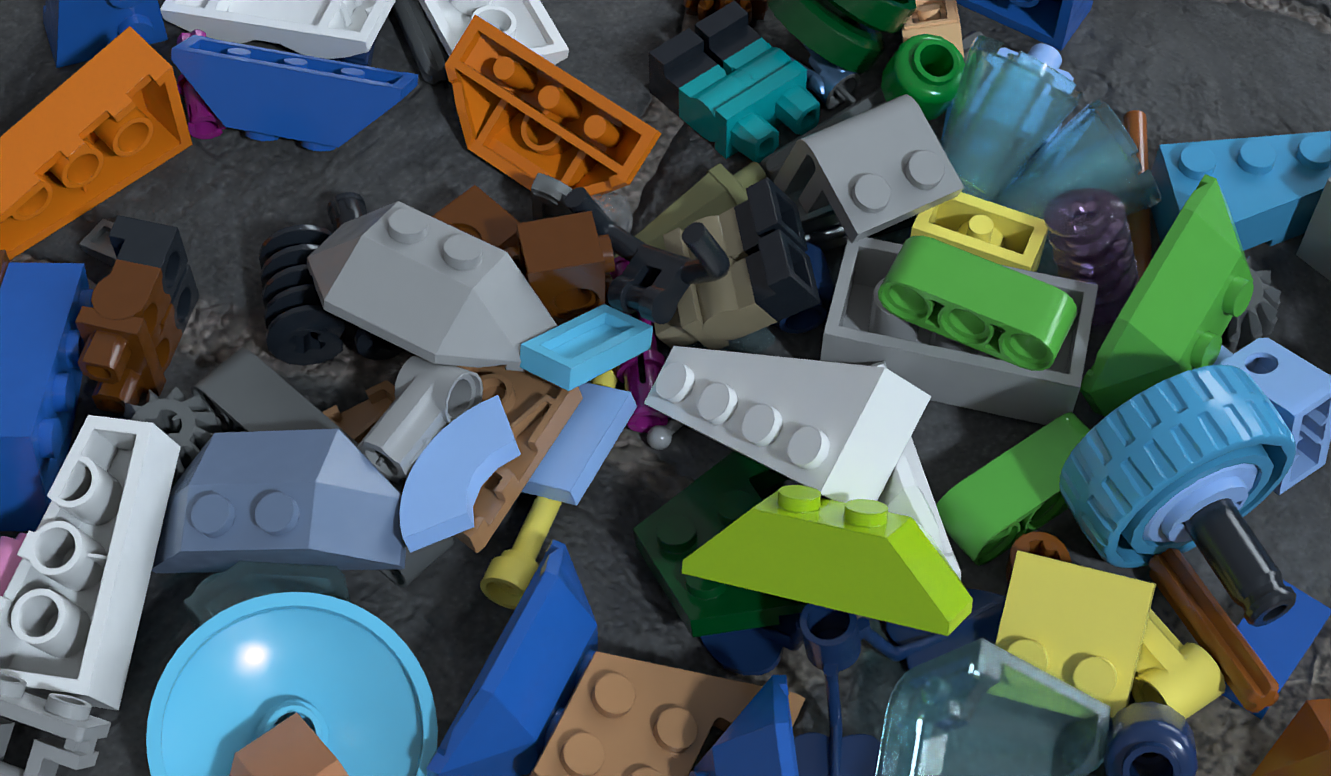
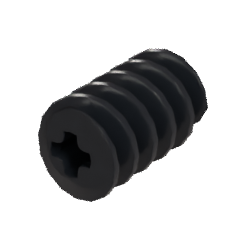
[259,224,346,366]

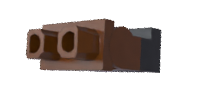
[75,215,199,415]

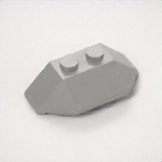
[307,201,557,372]

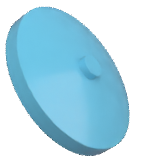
[146,592,438,776]

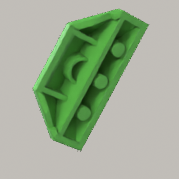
[1080,174,1254,417]

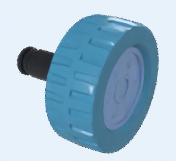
[1059,365,1297,627]

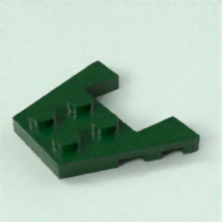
[633,451,808,637]

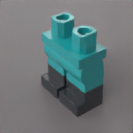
[649,1,820,163]

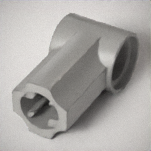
[357,355,483,484]

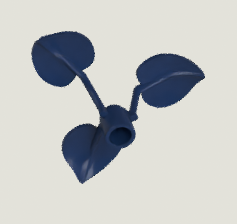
[700,588,1006,776]

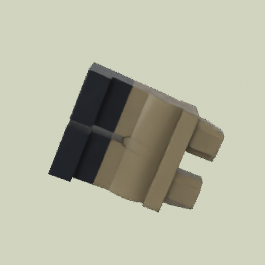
[653,177,821,350]

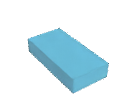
[520,304,653,391]

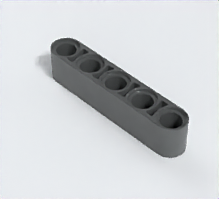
[191,347,455,588]

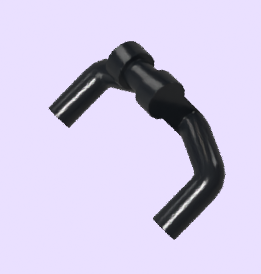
[565,187,730,324]

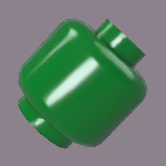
[881,34,967,121]

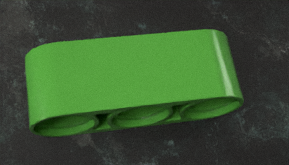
[878,236,1077,371]
[936,412,1090,566]

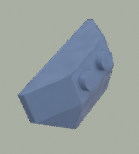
[152,429,407,573]

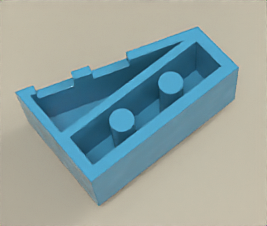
[1149,131,1331,251]

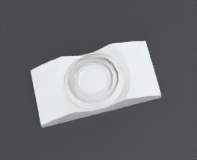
[160,0,396,59]

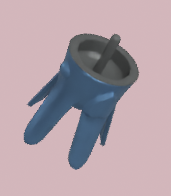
[789,44,860,109]

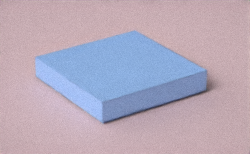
[521,382,637,506]

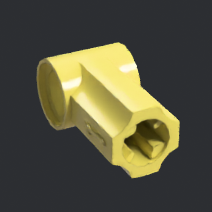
[1131,608,1226,719]

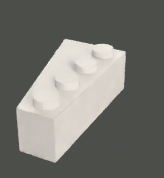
[644,346,931,503]
[0,415,180,711]

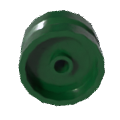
[767,0,916,74]

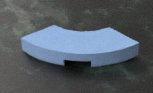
[399,395,521,553]

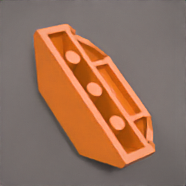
[444,15,662,198]

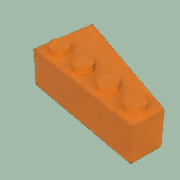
[0,26,193,260]

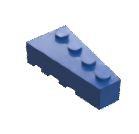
[0,262,94,531]

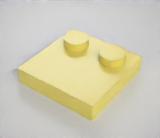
[986,550,1156,718]

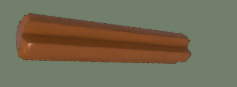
[1148,548,1279,713]

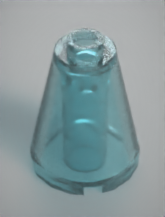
[941,35,1084,202]
[987,98,1161,242]

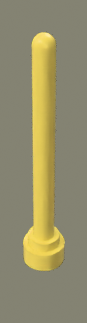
[480,367,618,610]

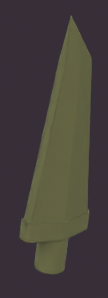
[609,161,766,280]

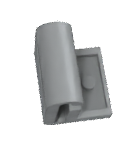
[774,94,965,243]

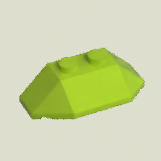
[682,485,973,636]

